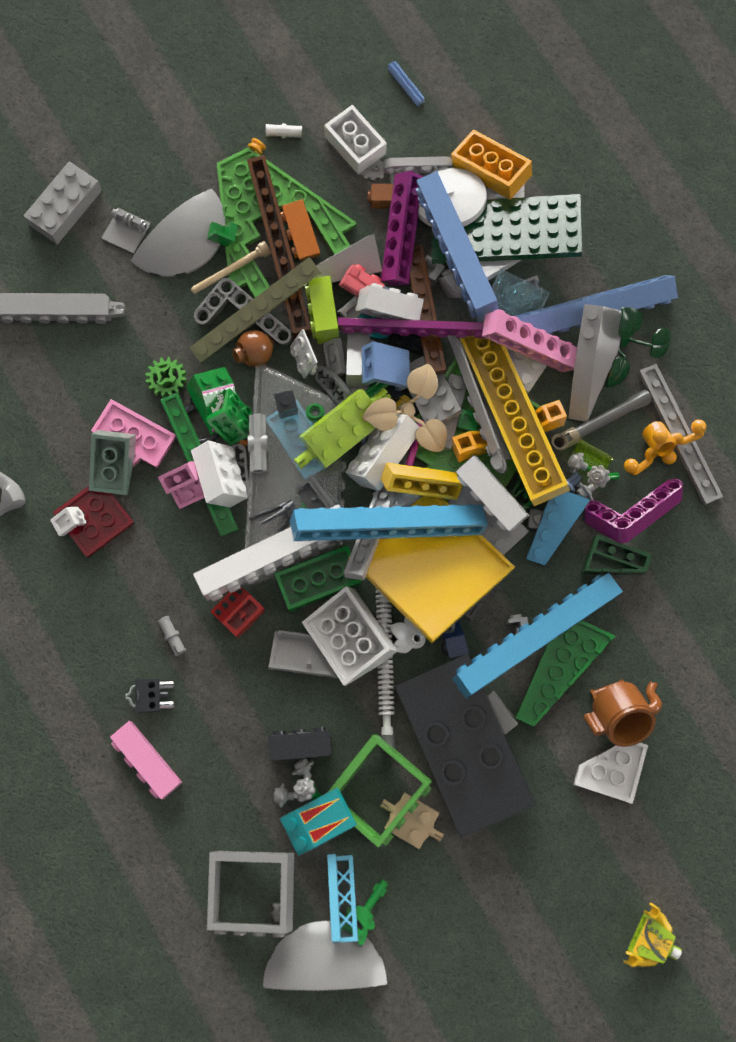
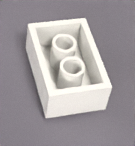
[324,105,387,175]
[355,283,424,320]
[191,440,248,508]

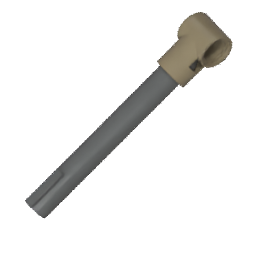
[549,389,653,454]

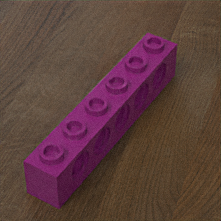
[381,170,423,286]

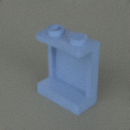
[362,341,410,391]

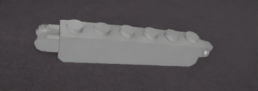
[0,293,125,324]

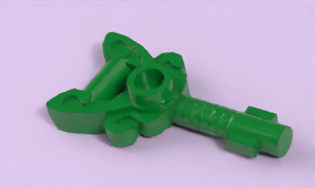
[340,880,388,947]

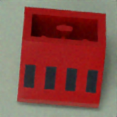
[210,586,265,638]

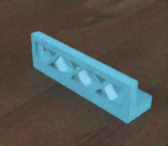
[327,854,358,943]

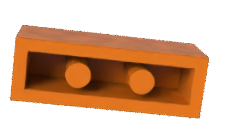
[280,199,320,262]

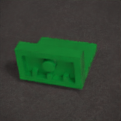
[206,388,253,446]

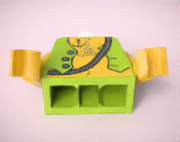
[623,903,682,967]

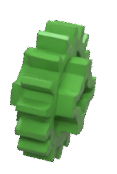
[145,357,187,398]

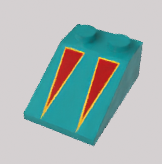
[280,788,357,856]

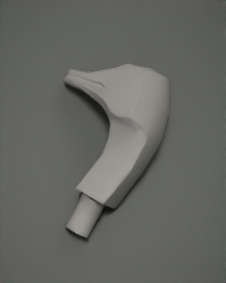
[0,472,26,516]

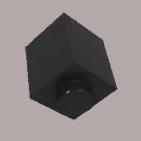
[274,389,298,419]

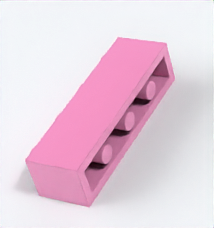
[110,721,182,799]

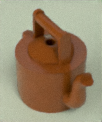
[583,679,662,747]

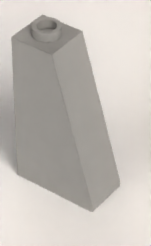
[316,234,382,283]

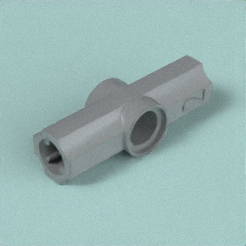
[248,414,268,474]

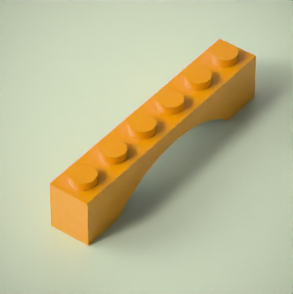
[451,400,567,463]

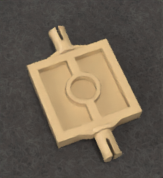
[380,792,444,849]

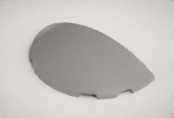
[131,189,226,277]
[263,921,387,990]

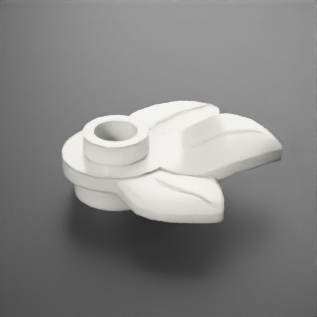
[390,617,426,653]

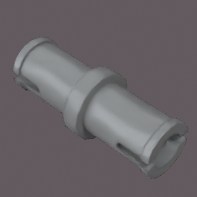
[158,616,186,656]

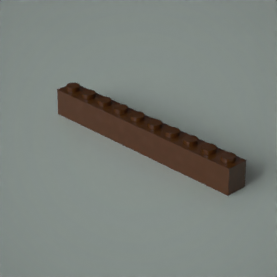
[247,155,312,339]

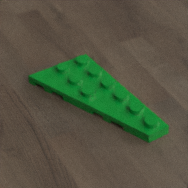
[515,620,615,727]

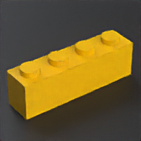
[380,462,463,500]

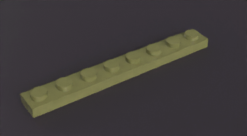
[189,257,321,363]

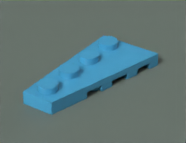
[526,492,590,565]

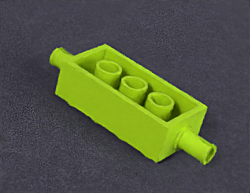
[294,388,391,469]

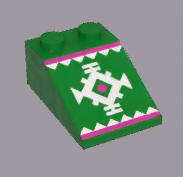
[185,367,236,435]

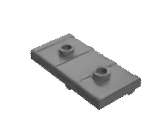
[269,630,338,678]

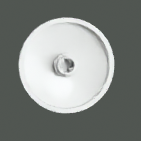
[418,168,487,227]

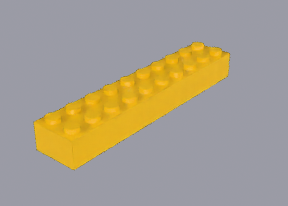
[460,336,570,506]

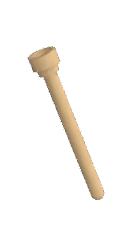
[191,241,271,294]

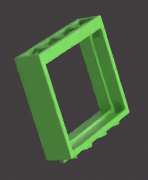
[327,734,433,848]

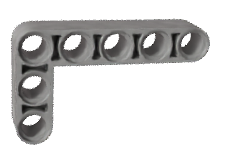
[194,278,293,345]

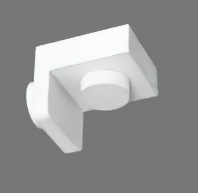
[50,507,86,536]

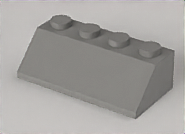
[437,260,521,298]

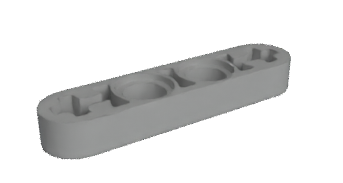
[383,157,453,174]

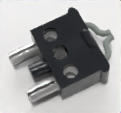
[125,678,174,715]

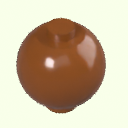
[232,330,274,368]

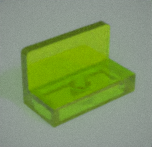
[568,439,614,472]

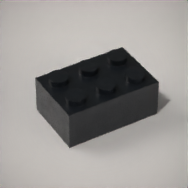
[268,727,332,761]

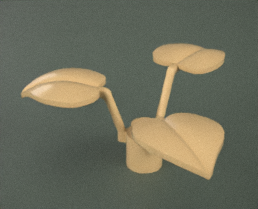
[362,364,447,452]

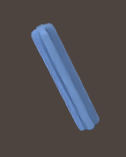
[388,61,424,106]

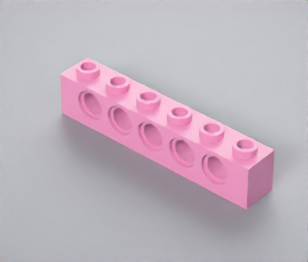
[482,310,577,372]

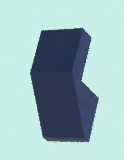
[442,620,469,659]

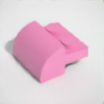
[158,461,205,509]

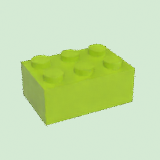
[305,276,339,344]

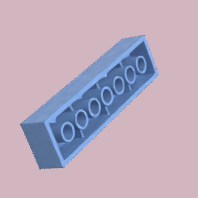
[416,171,498,322]

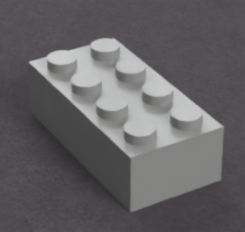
[23,161,102,244]

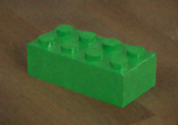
[274,545,362,613]

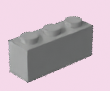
[346,332,374,387]

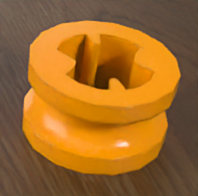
[248,138,266,156]

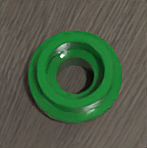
[306,403,325,422]

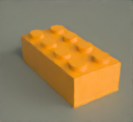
[451,129,532,199]

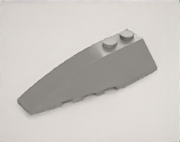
[569,304,621,422]

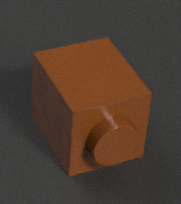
[367,184,393,208]

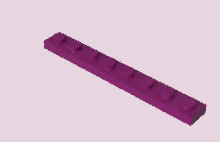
[338,318,485,339]

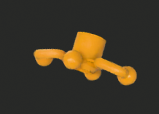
[623,420,706,475]

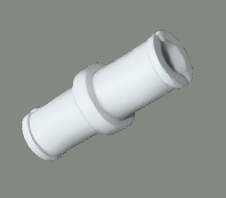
[266,124,302,139]

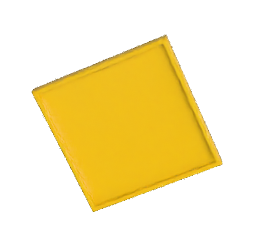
[349,496,515,643]

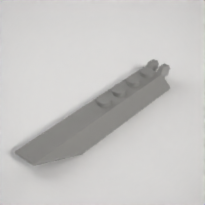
[448,335,511,474]

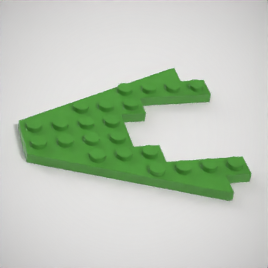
[217,147,357,298]

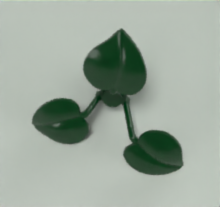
[605,307,671,388]

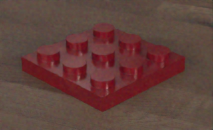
[53,486,135,558]

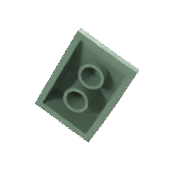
[89,430,136,495]

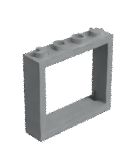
[207,851,294,937]

